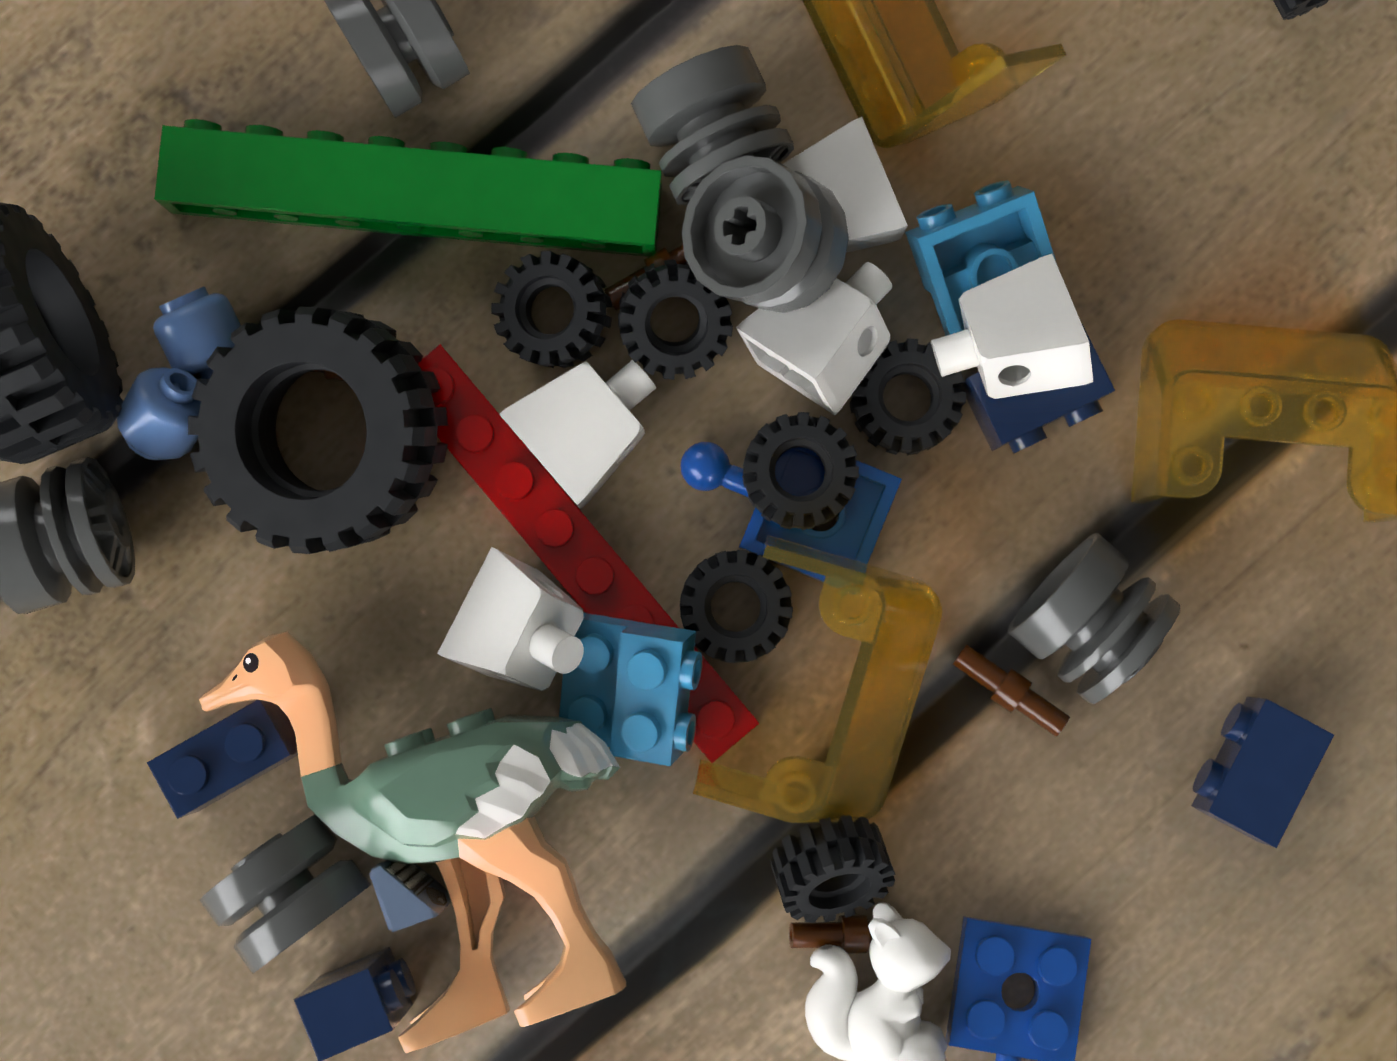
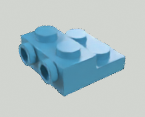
[905,180,1057,336]
[559,613,702,766]

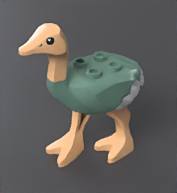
[199,632,626,1053]

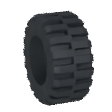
[0,202,123,464]
[188,307,448,554]

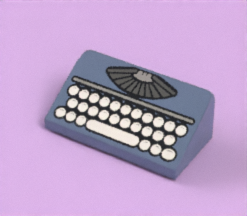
[369,860,451,932]

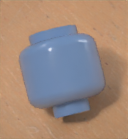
[153,286,241,379]
[117,367,201,460]

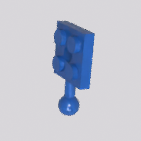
[680,442,902,595]
[946,916,1092,1061]

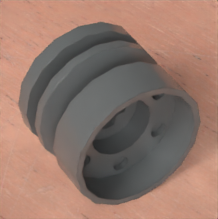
[631,45,794,205]
[0,457,135,614]
[1007,533,1180,704]

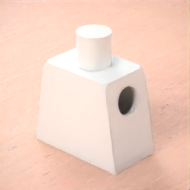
[783,117,908,252]
[931,254,1093,399]
[736,262,893,415]
[499,360,656,509]
[437,547,584,691]

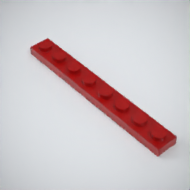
[418,344,759,763]

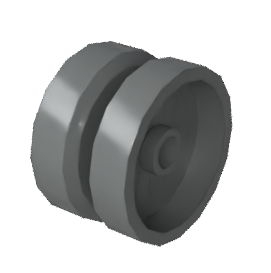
[324,0,470,118]
[682,155,849,313]
[200,814,371,973]

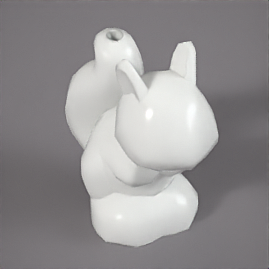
[805,901,951,1061]

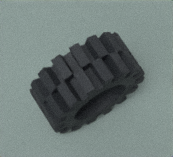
[491,251,612,368]
[618,260,733,380]
[850,338,966,455]
[742,412,859,530]
[680,550,793,663]
[770,815,895,923]

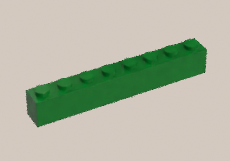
[154,119,662,257]

